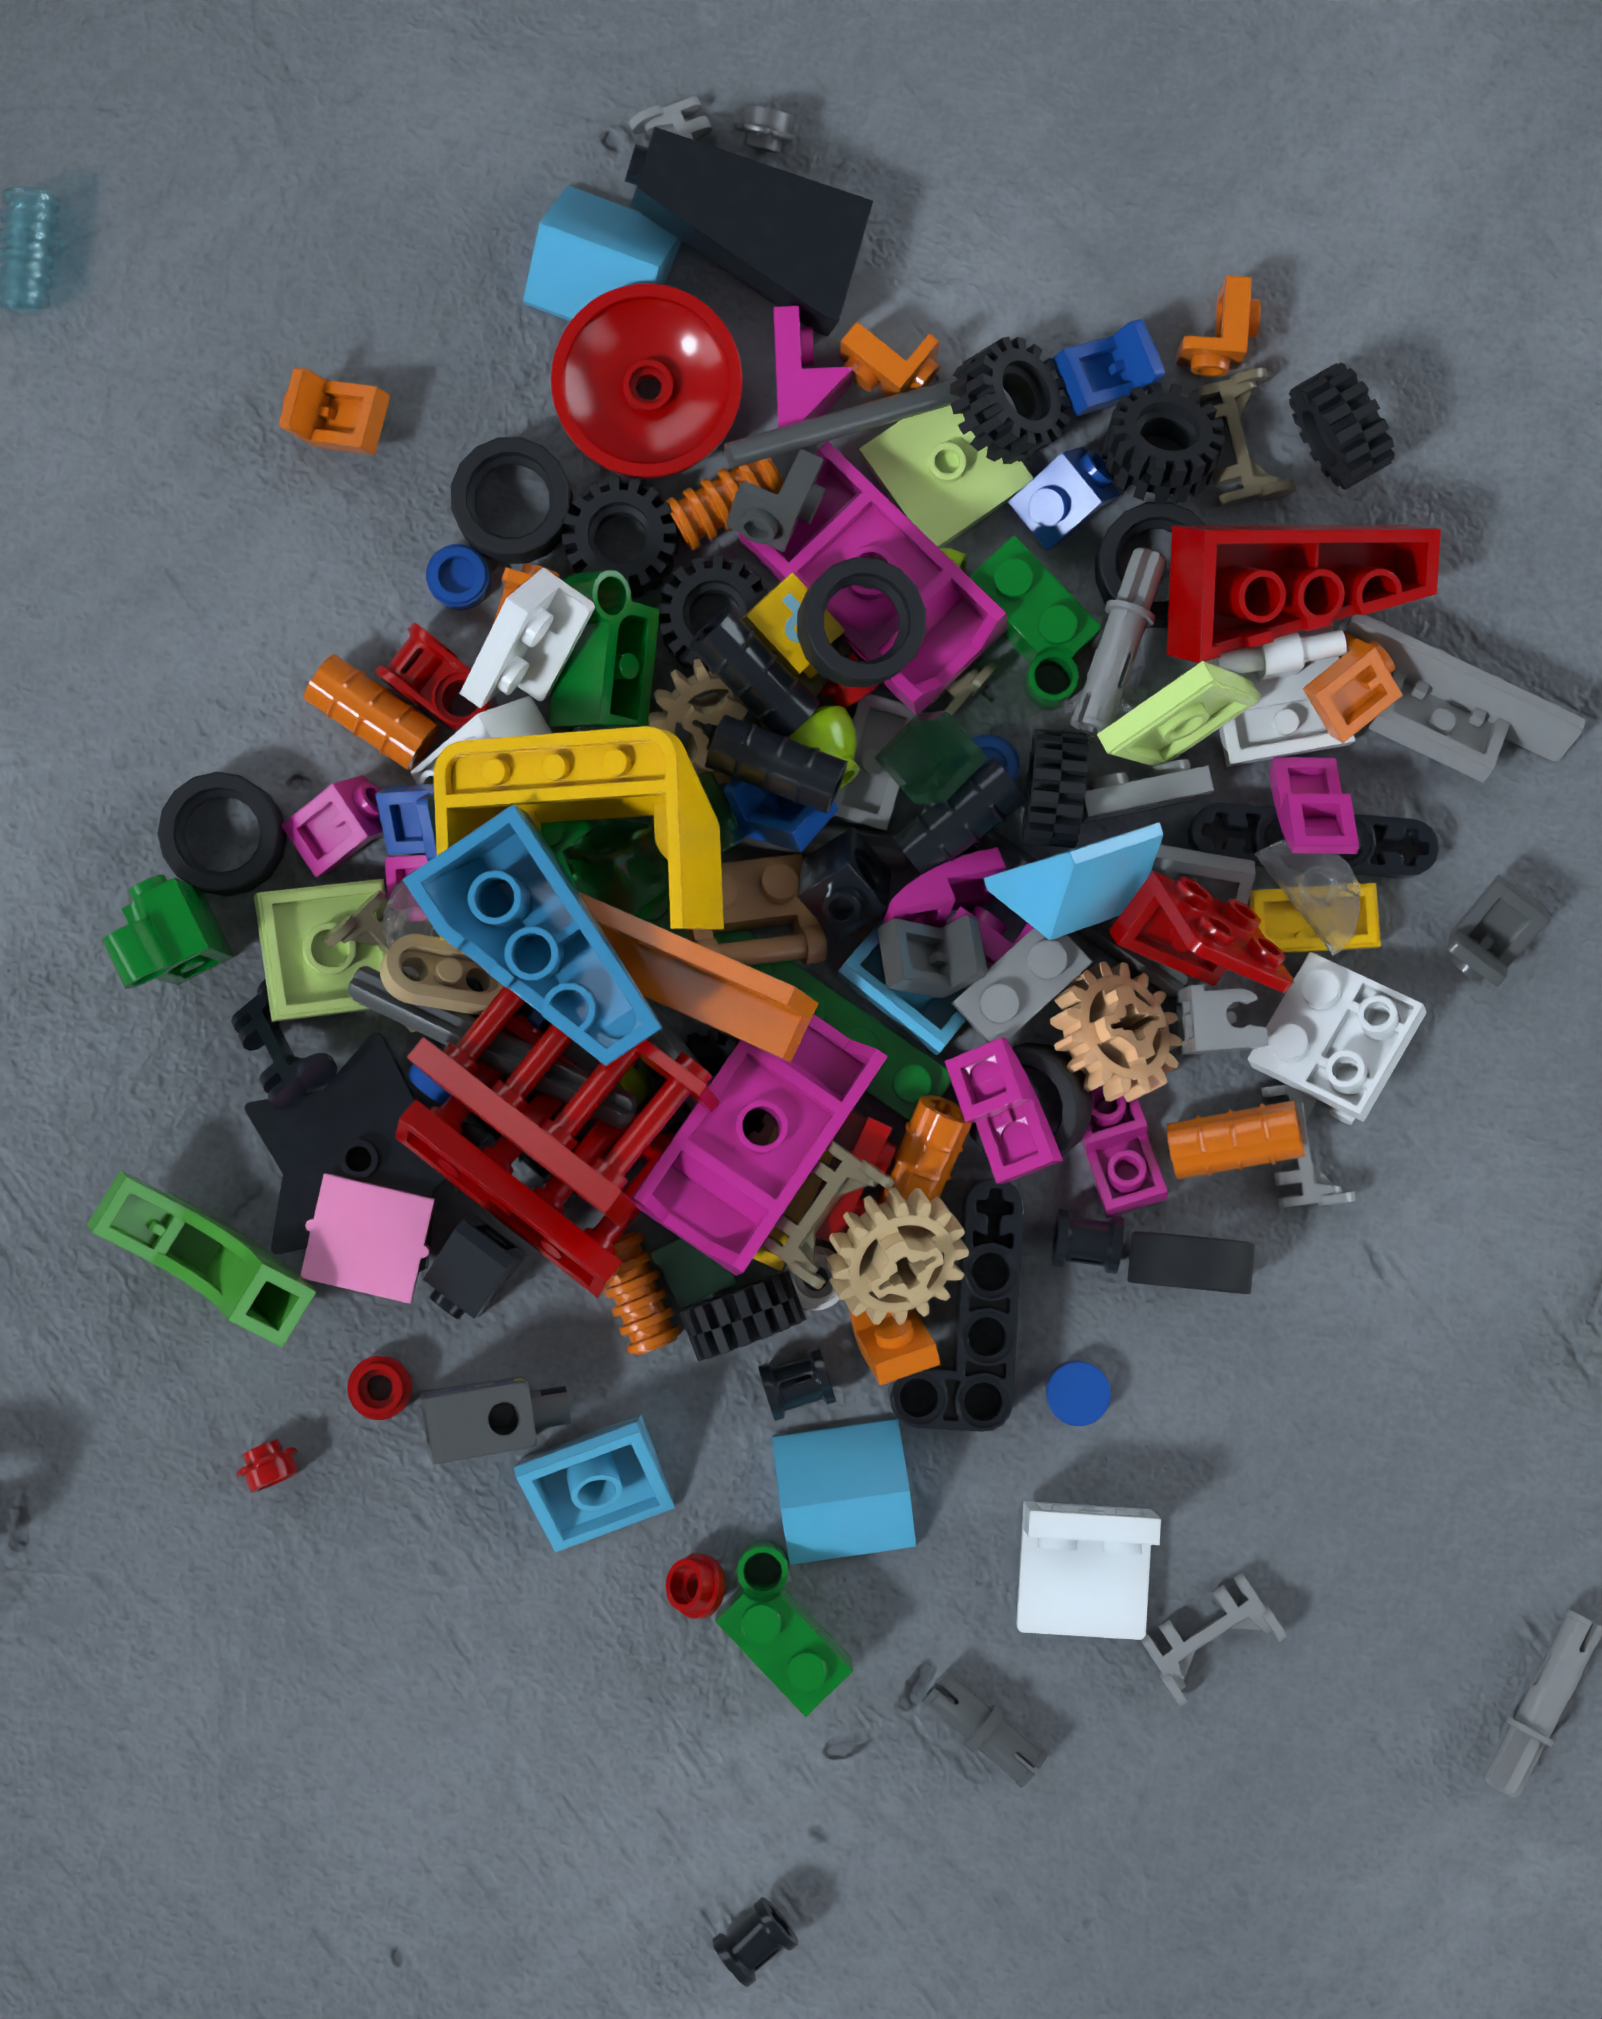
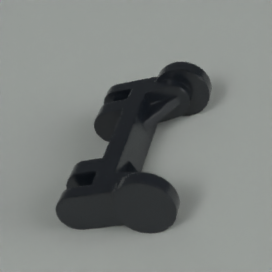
[231,979,337,1110]

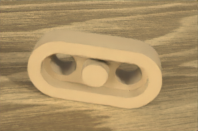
[380,934,503,1015]

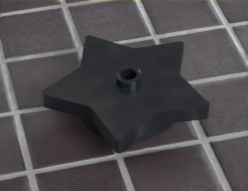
[244,1032,489,1272]

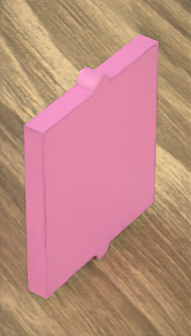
[300,1173,436,1304]

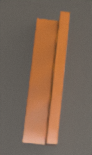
[579,892,818,1063]

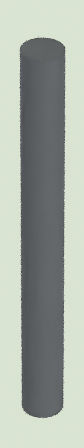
[724,377,960,469]

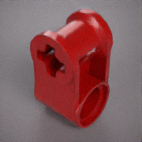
[374,622,498,733]

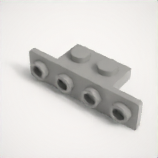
[1339,614,1586,783]

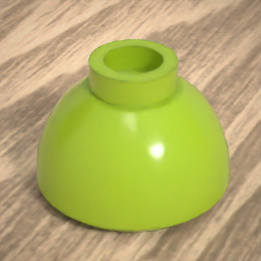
[789,705,860,790]

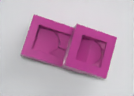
[1268,757,1359,854]
[882,847,1006,928]
[945,1037,1063,1184]

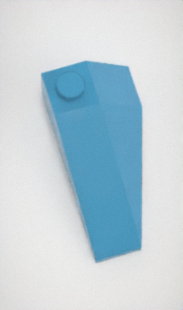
[402,804,663,1066]

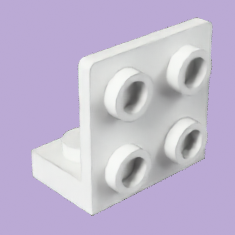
[1016,1501,1161,1640]

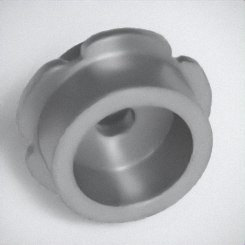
[734,105,794,154]

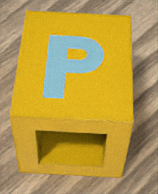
[741,572,845,679]

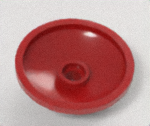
[551,283,743,478]

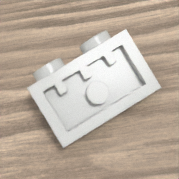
[460,567,595,708]

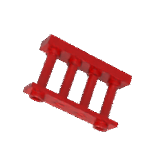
[407,986,720,1227]
[395,1013,675,1298]

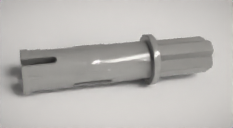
[1070,547,1166,736]
[1485,1609,1602,1798]

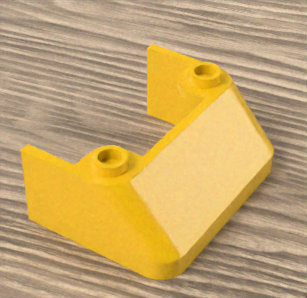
[434,726,724,941]

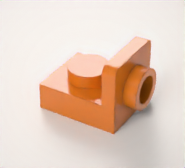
[1302,632,1403,743]
[847,1306,941,1385]

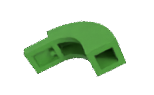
[86,1170,317,1348]

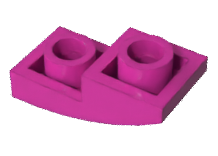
[1081,1086,1168,1218]

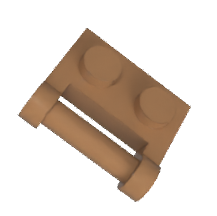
[686,853,827,966]

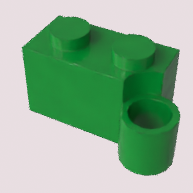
[969,535,1102,709]
[549,570,660,732]
[102,874,234,989]
[715,1539,853,1717]

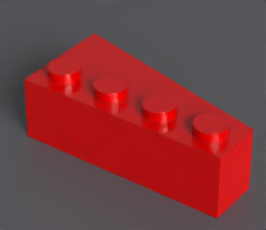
[1167,524,1441,663]

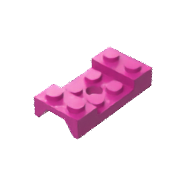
[737,441,1008,716]
[630,1014,888,1276]

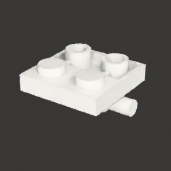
[1206,622,1355,767]
[1247,952,1427,1125]

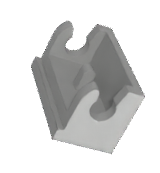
[1174,984,1268,1056]

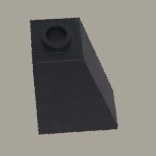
[624,127,873,337]

